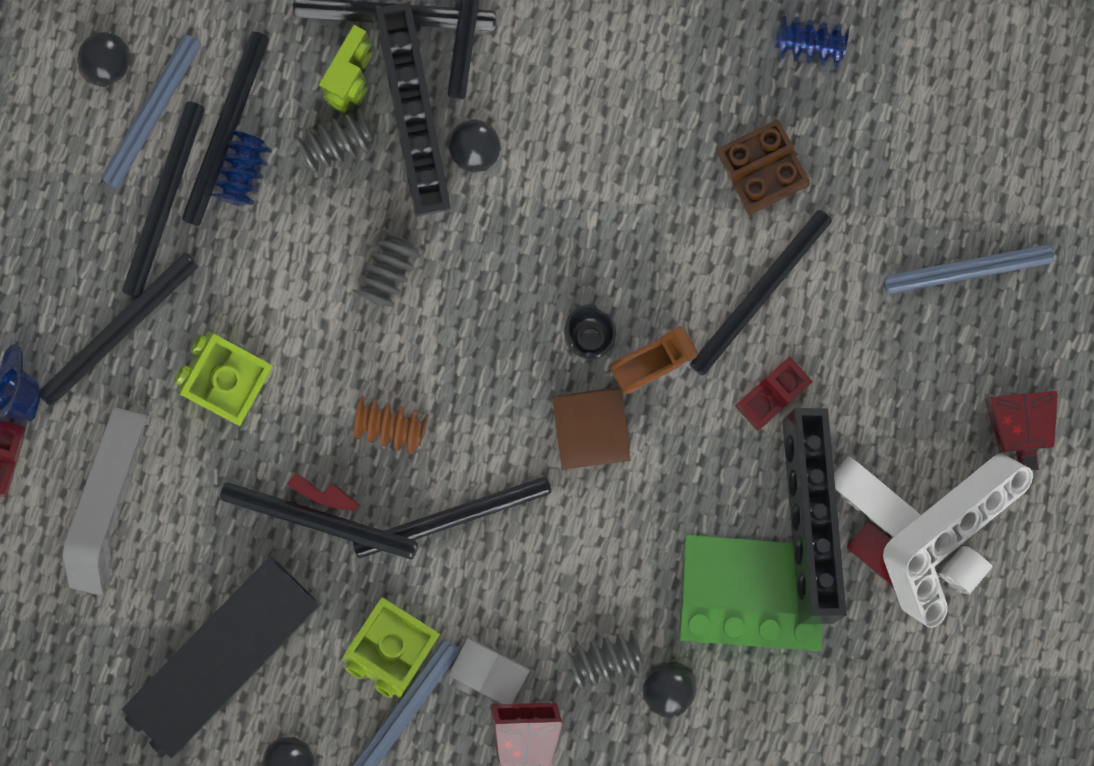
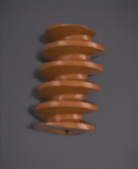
[353,395,429,454]

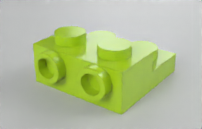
[319,25,373,114]
[174,330,273,426]
[342,597,440,698]

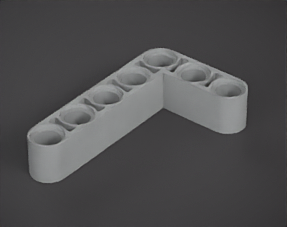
[63,407,150,596]

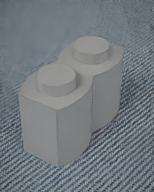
[448,637,530,706]

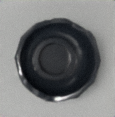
[77,32,131,87]
[448,119,501,173]
[563,304,617,360]
[643,661,697,718]
[262,737,315,766]

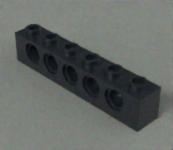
[375,2,451,217]
[782,408,847,624]

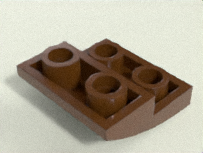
[717,119,810,216]
[552,387,631,470]

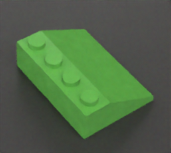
[678,535,823,651]

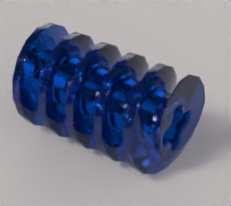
[775,14,850,69]
[211,130,273,207]

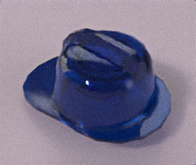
[0,344,40,422]

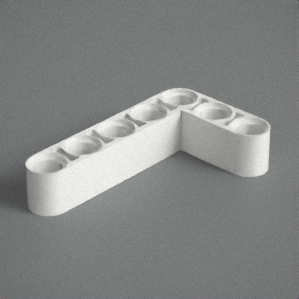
[883,454,1033,628]
[834,456,993,595]

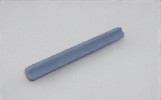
[101,35,201,188]
[884,245,1054,294]
[352,640,460,766]

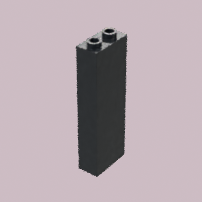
[121,557,322,758]

